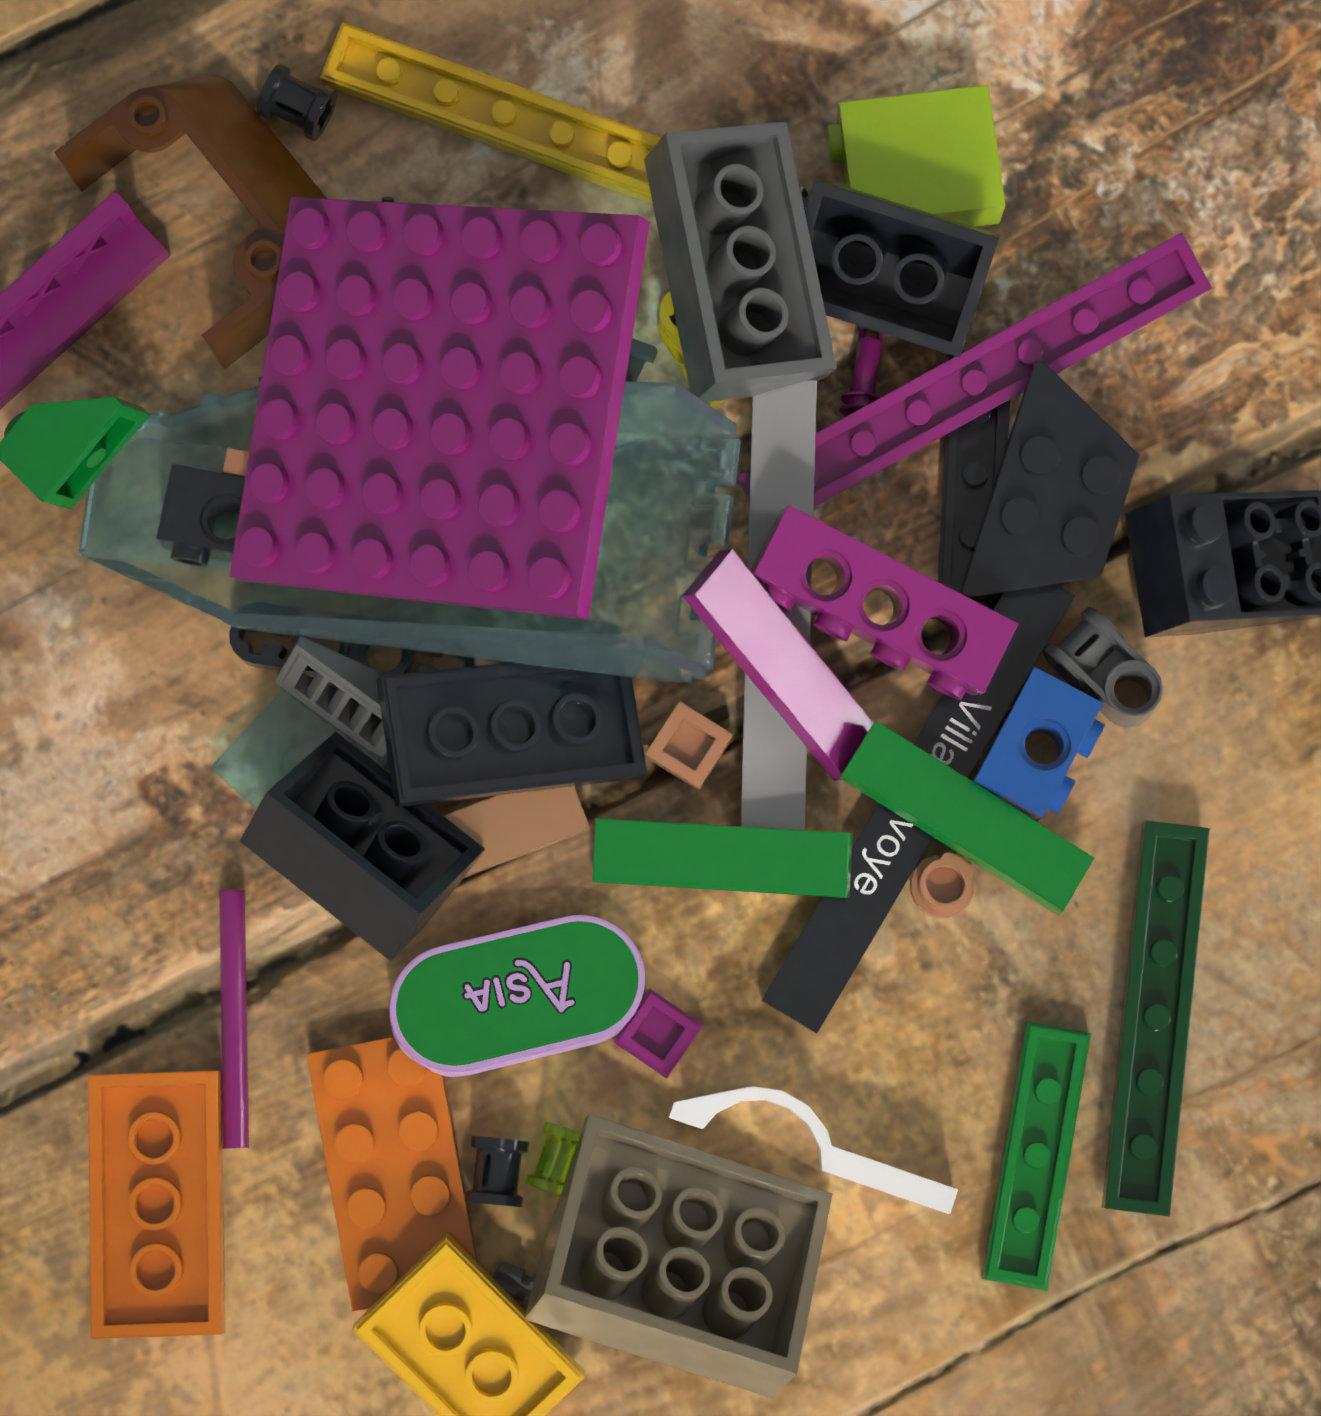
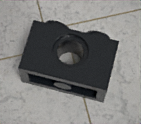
[156,464,245,567]

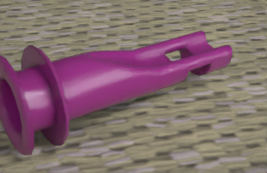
[839,326,884,417]

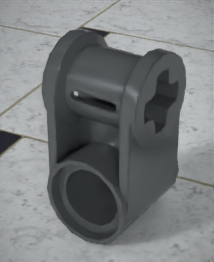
[1042,606,1163,728]

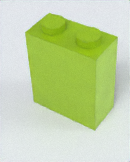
[827,85,1005,227]

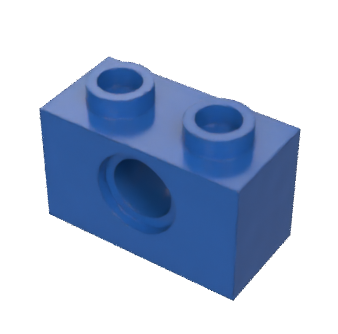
[973,667,1105,822]

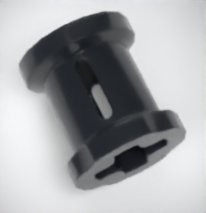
[257,63,337,141]
[464,1136,530,1208]

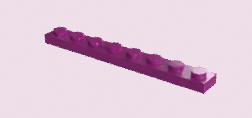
[737,233,1212,507]

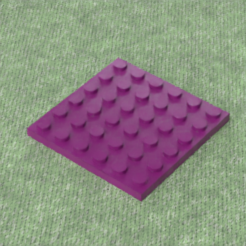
[229,197,650,620]

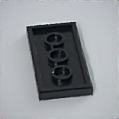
[376,650,648,807]

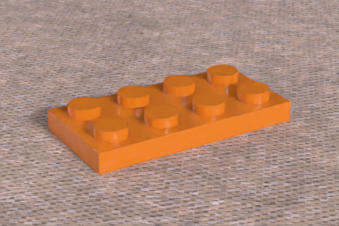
[307,1037,479,1312]
[88,1071,226,1339]

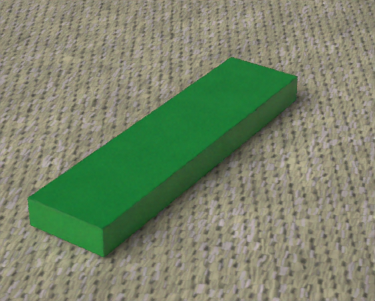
[839,720,1095,915]
[592,818,853,898]
[981,1021,1091,1291]

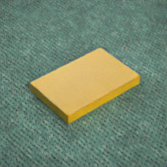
[352,1233,585,1416]

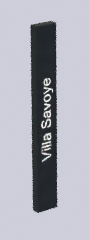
[761,584,1076,1034]

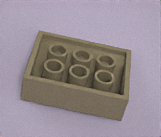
[524,1114,833,1398]

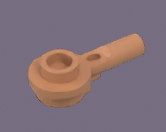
[910,849,974,918]

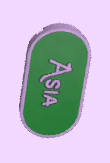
[389,915,645,1077]

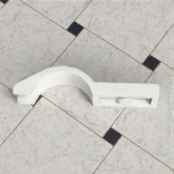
[669,1086,958,1214]

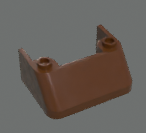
[54,75,327,370]

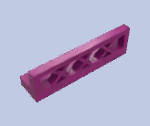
[0,191,170,410]

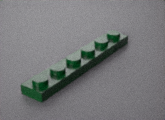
[1101,820,1210,1217]

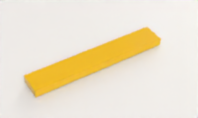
[320,22,662,205]

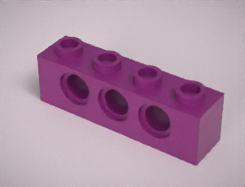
[750,505,1019,700]

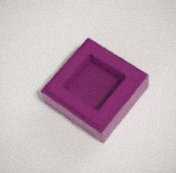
[614,989,703,1079]

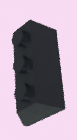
[805,177,1000,358]
[240,731,485,961]

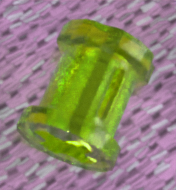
[524,1121,581,1195]

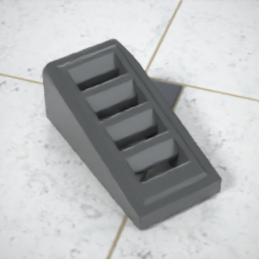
[274,636,387,757]

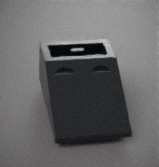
[1125,490,1321,638]

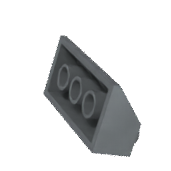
[644,122,837,404]

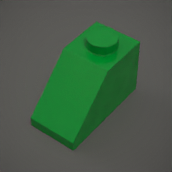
[0,397,150,510]

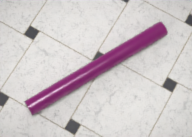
[219,890,249,1149]

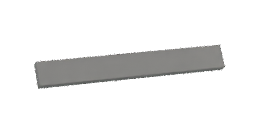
[740,380,817,830]

